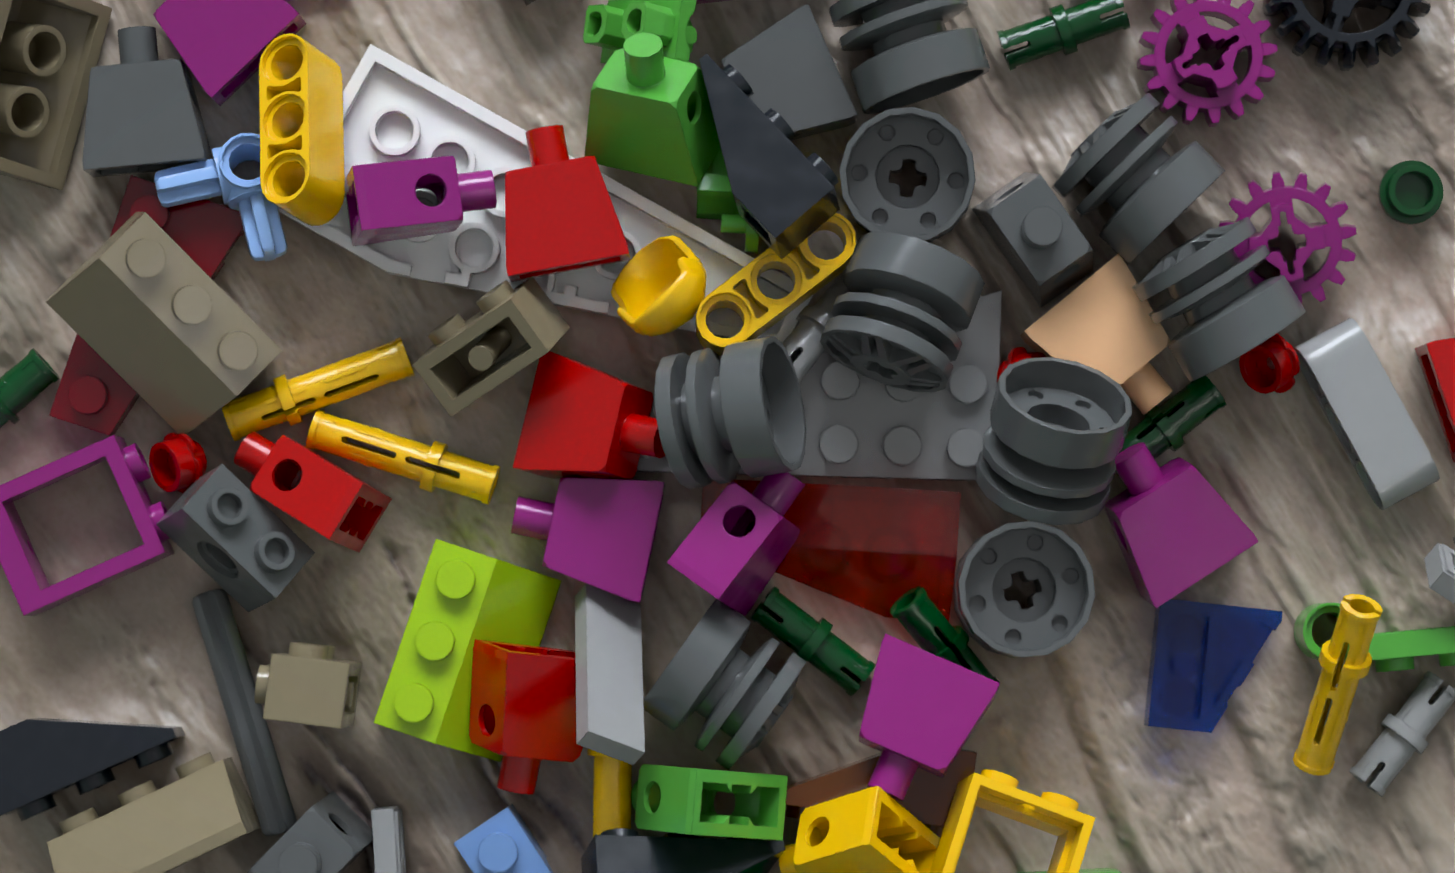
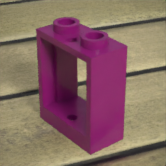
[0,435,175,616]

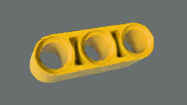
[259,33,345,226]
[695,213,856,356]

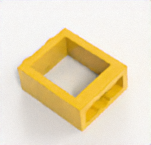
[929,769,1095,873]

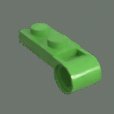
[1294,603,1455,672]

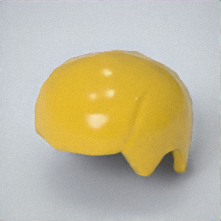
[611,235,707,337]

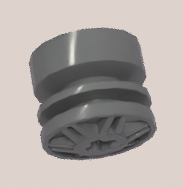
[829,0,990,114]
[1052,93,1225,265]
[839,107,976,243]
[1132,217,1306,381]
[820,232,985,393]
[654,336,806,489]
[976,357,1132,525]
[952,521,1095,658]
[644,599,806,771]

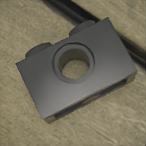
[156,464,315,612]

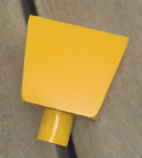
[779,786,940,873]

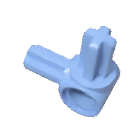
[154,133,288,262]

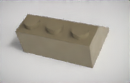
[0,0,112,190]
[45,212,282,434]
[47,752,261,873]

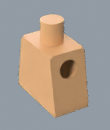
[1020,254,1173,415]

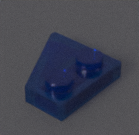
[1144,599,1283,733]

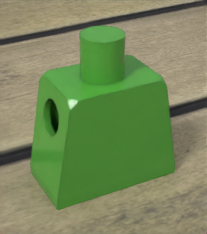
[585,32,721,187]
[631,764,788,841]

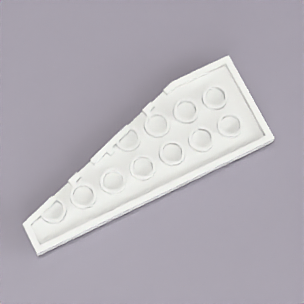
[278,44,813,343]

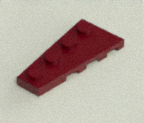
[49,175,244,436]

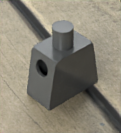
[721,4,857,140]
[82,26,213,178]
[972,172,1093,308]
[247,791,373,873]

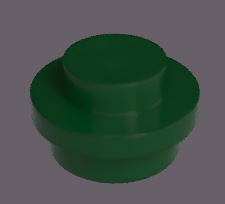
[1378,160,1443,225]

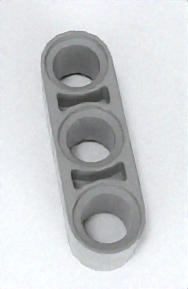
[1294,318,1440,510]

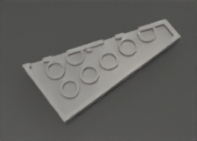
[636,290,1002,481]

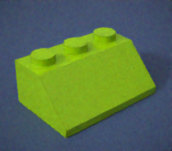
[374,539,562,762]

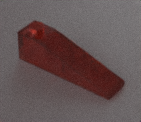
[701,479,961,621]

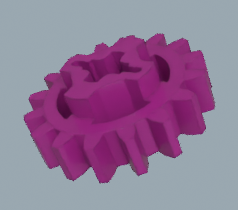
[1136,0,1278,127]
[1218,171,1357,304]

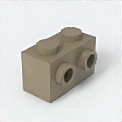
[413,276,570,417]
[254,642,362,729]

